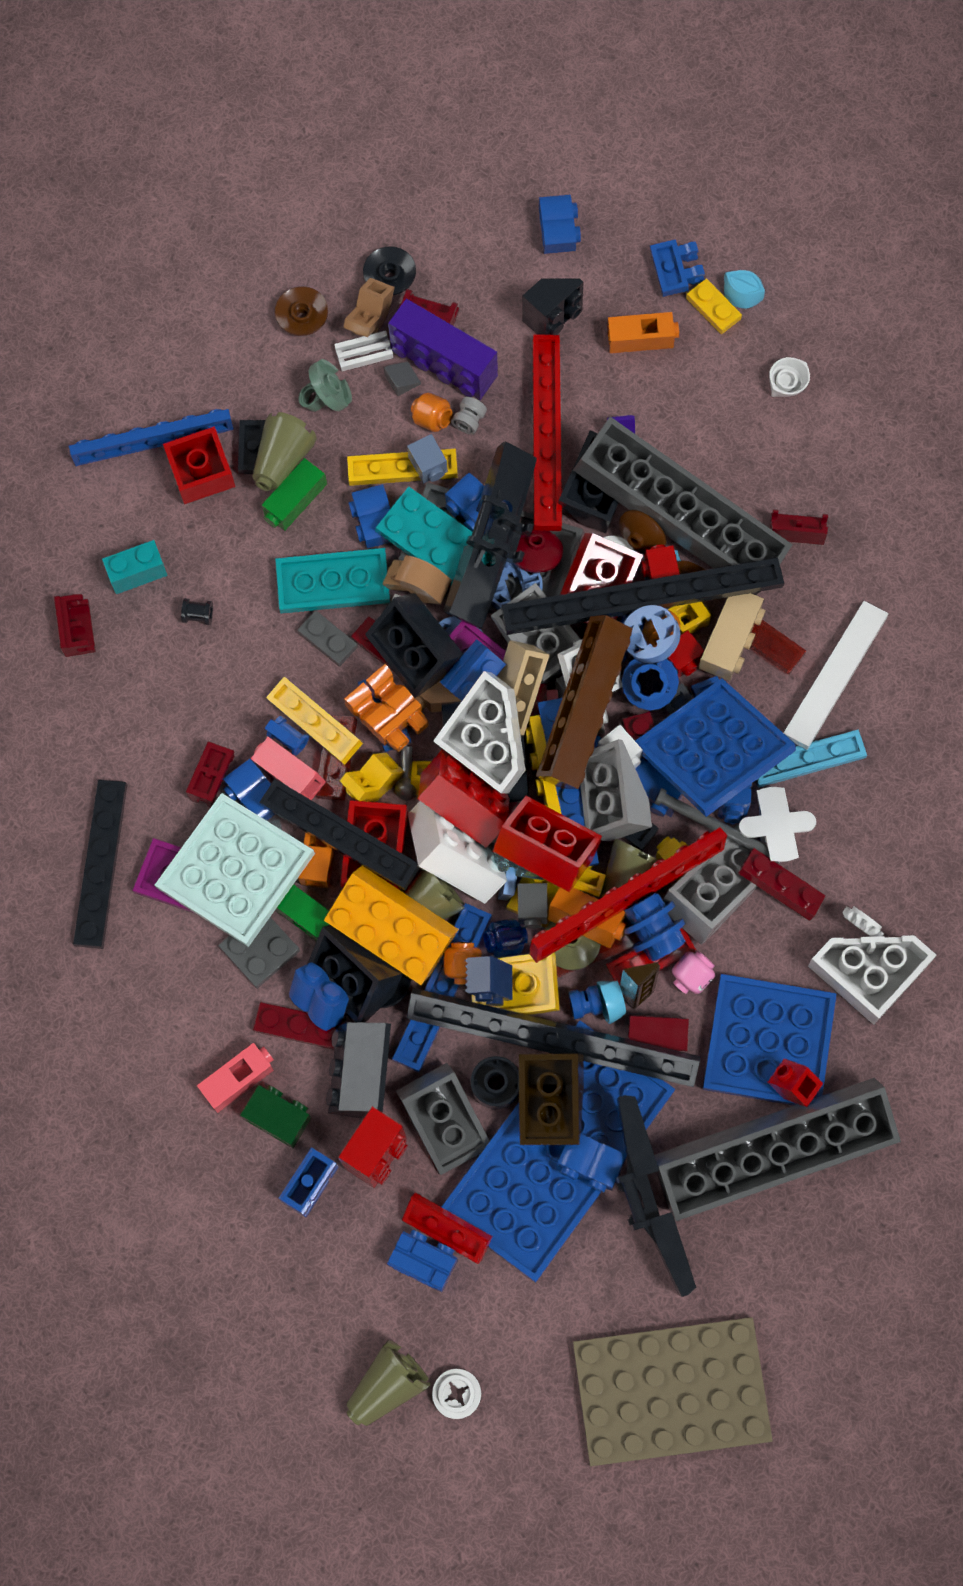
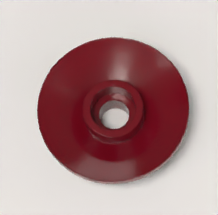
[514,527,563,573]

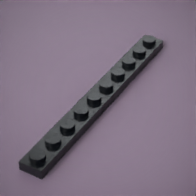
[501,558,784,635]
[407,988,701,1087]

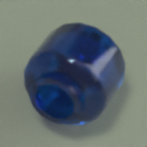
[483,918,528,958]

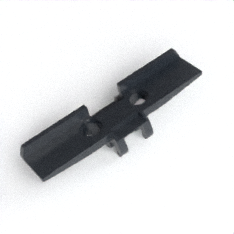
[443,441,537,629]
[615,1095,696,1297]

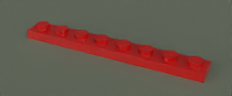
[532,334,562,531]
[529,827,727,963]

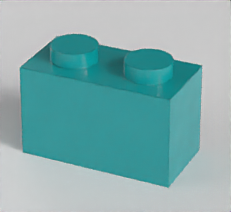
[102,540,168,594]

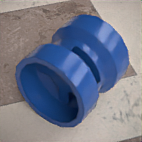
[568,985,603,1020]

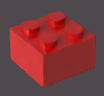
[163,426,236,505]

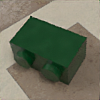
[240,1085,312,1149]

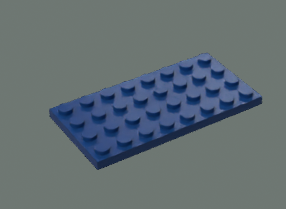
[442,1020,675,1283]

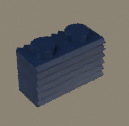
[465,956,513,1006]

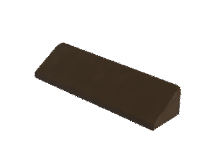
[620,962,660,1009]

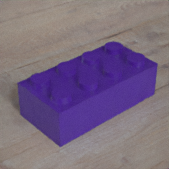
[388,299,498,400]

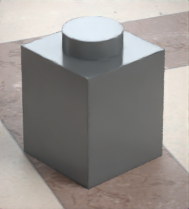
[518,883,547,929]

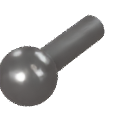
[395,746,417,800]

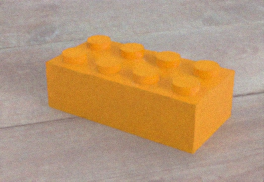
[324,865,459,985]

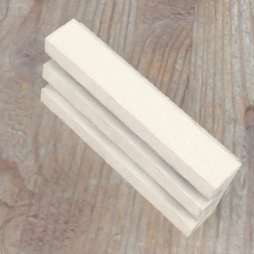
[334,331,393,371]

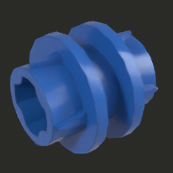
[622,658,679,710]
[624,892,686,961]

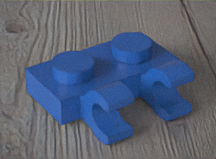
[650,239,705,297]

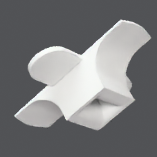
[739,787,816,862]

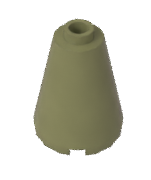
[252,412,317,491]
[599,839,658,899]
[404,869,465,920]
[346,1340,430,1426]

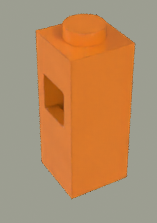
[607,312,679,353]
[298,832,335,888]
[548,888,627,948]

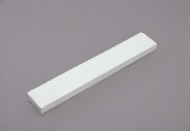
[784,601,889,750]

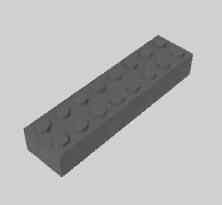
[573,417,793,595]
[654,1078,901,1221]

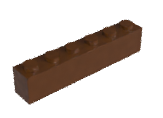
[536,615,633,789]

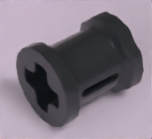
[181,598,213,625]

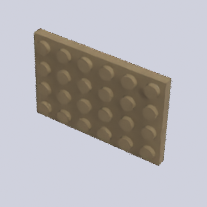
[573,1317,773,1467]

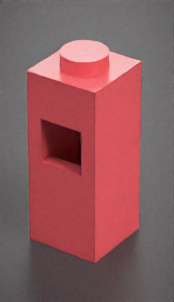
[251,737,326,800]
[197,1043,274,1113]

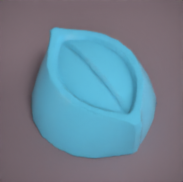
[724,270,765,309]
[596,981,626,1024]

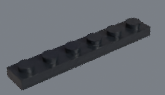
[73,779,128,949]
[259,779,420,891]

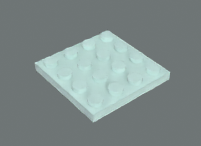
[155,793,315,947]

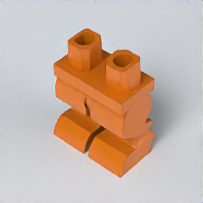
[344,664,429,752]

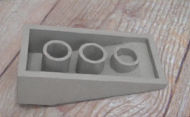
[663,824,780,945]

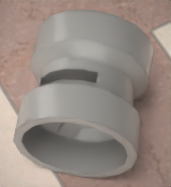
[451,397,487,435]

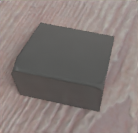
[384,362,421,396]

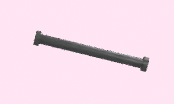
[654,788,779,863]

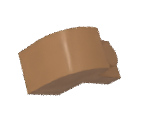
[344,278,394,338]
[382,556,452,604]

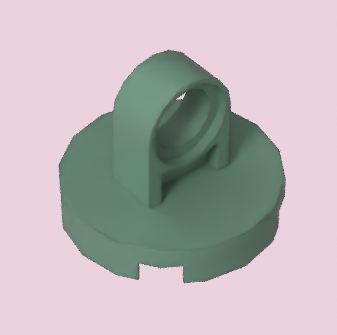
[299,359,352,412]

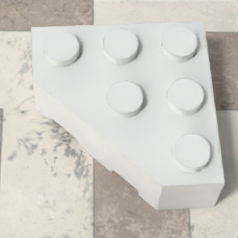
[434,671,525,793]
[408,801,507,904]
[808,935,936,1025]

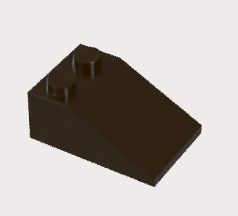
[519,1054,584,1145]

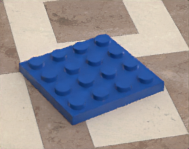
[635,678,796,817]
[703,974,837,1106]

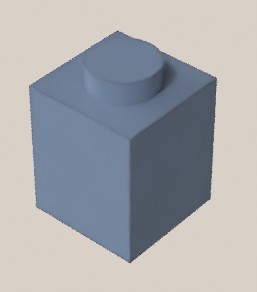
[407,434,448,484]

